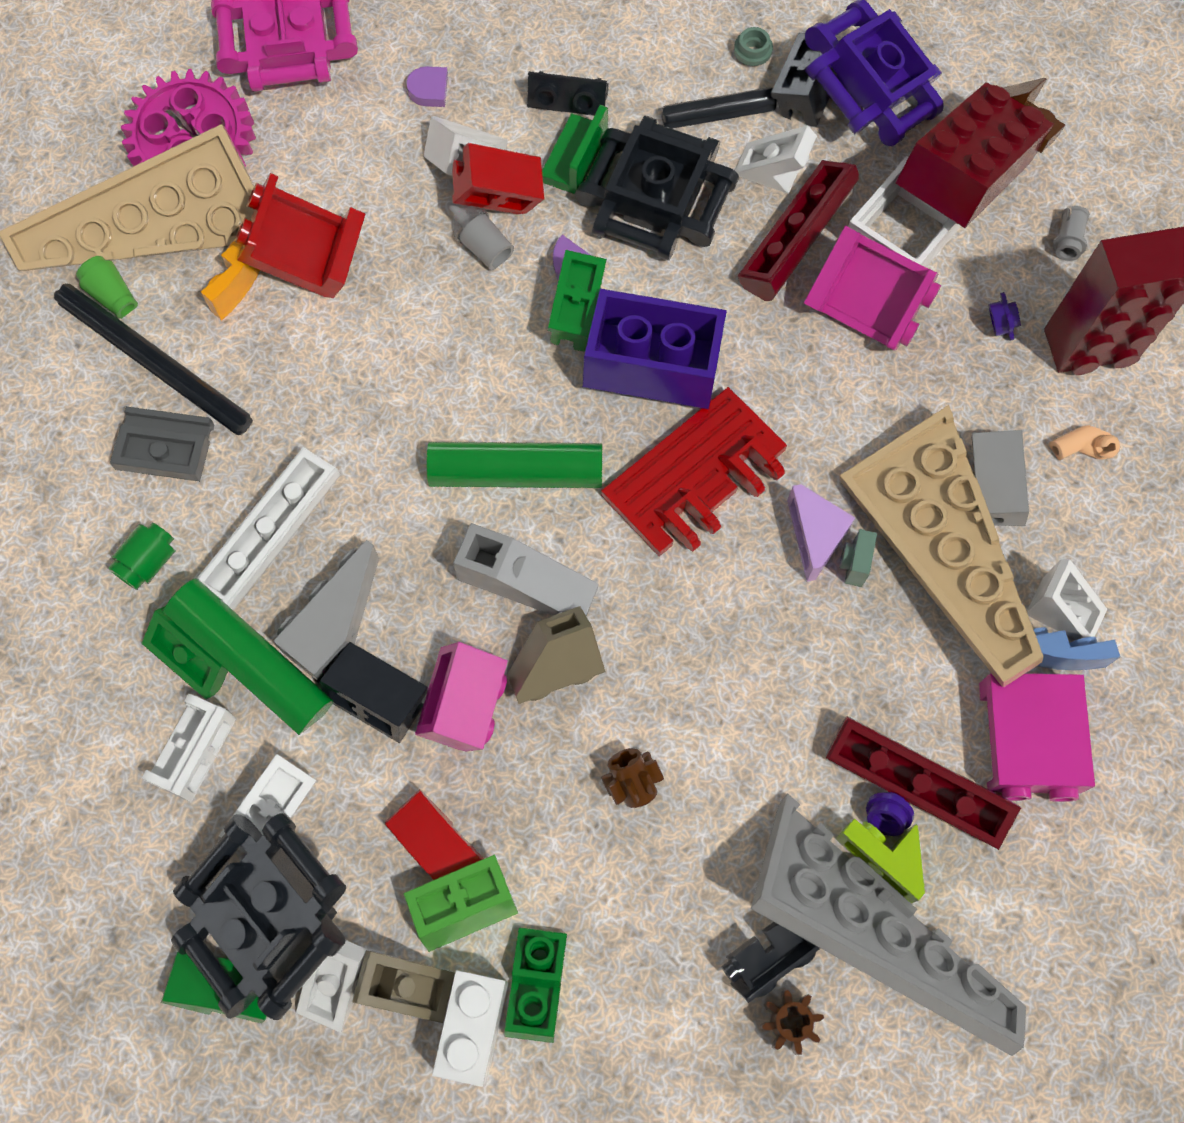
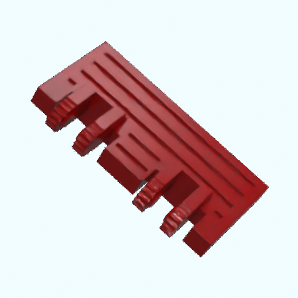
[601,387,787,557]

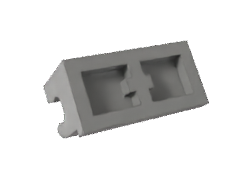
[972,430,1029,526]

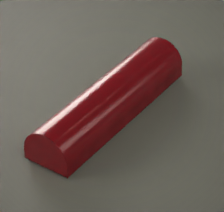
[737,160,859,301]
[826,716,1021,850]

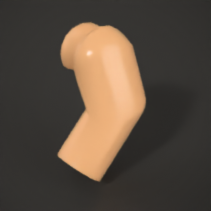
[1049,425,1120,460]

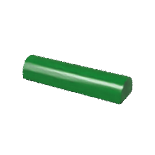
[427,442,602,488]
[163,578,334,735]

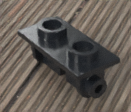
[527,71,609,116]
[721,922,821,1003]

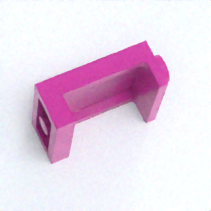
[804,226,941,351]
[979,673,1095,802]

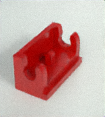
[452,143,545,214]

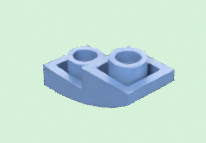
[1033,627,1121,670]

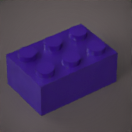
[582,288,727,409]

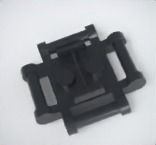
[574,115,739,261]
[171,813,346,1020]

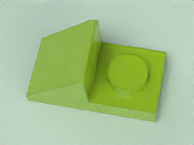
[835,819,925,904]

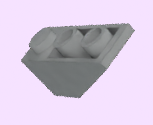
[453,523,599,616]
[273,540,379,684]

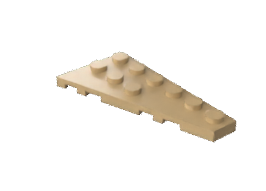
[0,124,254,271]
[840,405,1044,688]

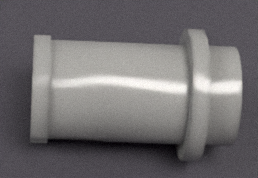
[1052,206,1090,261]

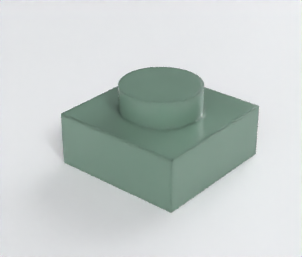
[839,529,877,587]

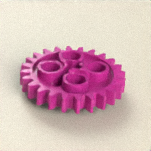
[121,69,256,167]

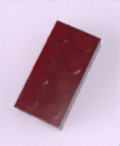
[895,82,1054,228]
[1044,226,1184,375]

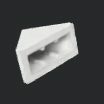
[1027,558,1107,640]

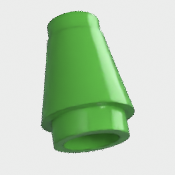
[76,256,138,319]

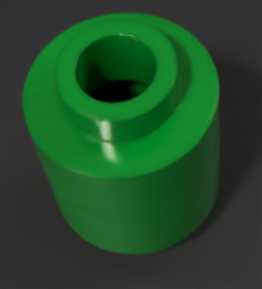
[107,522,176,590]

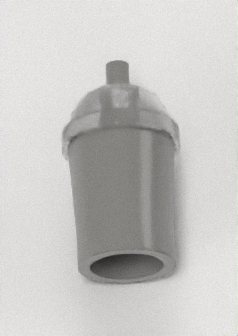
[449,203,514,270]

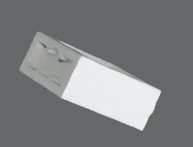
[848,156,961,267]

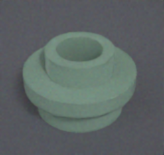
[734,27,773,66]

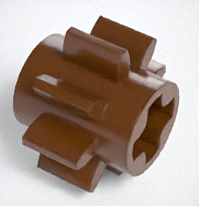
[601,748,664,808]
[760,990,824,1055]

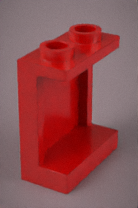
[235,173,366,298]

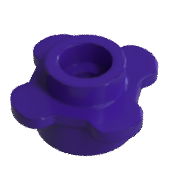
[988,292,1021,341]

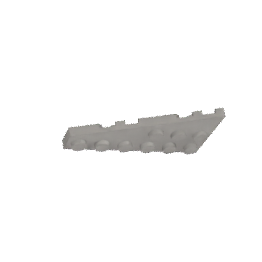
[751,793,1026,1056]

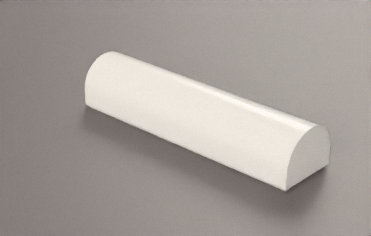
[198,447,340,610]

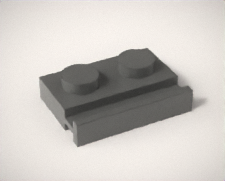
[110,406,215,482]

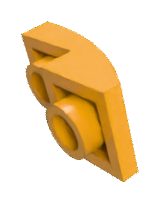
[201,239,260,321]

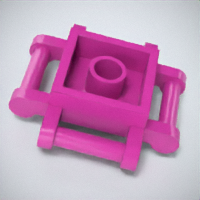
[211,0,358,92]

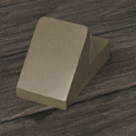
[352,950,455,1023]

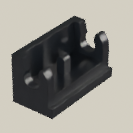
[771,33,837,127]
[320,642,428,744]

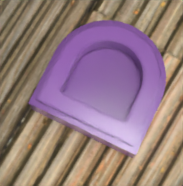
[407,66,448,107]

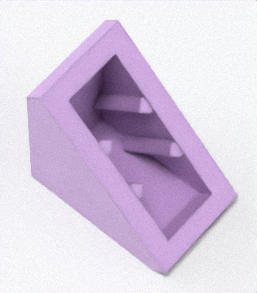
[787,484,855,582]

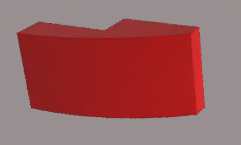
[385,789,484,880]

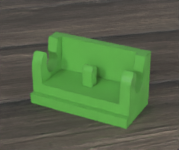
[403,854,518,952]

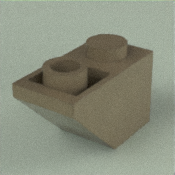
[507,606,606,704]

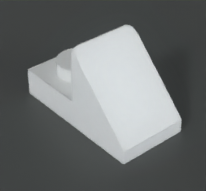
[735,125,817,194]
[296,940,367,1033]

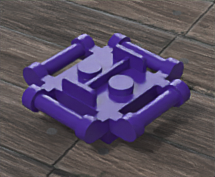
[805,0,944,146]

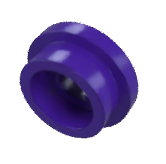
[866,792,914,836]

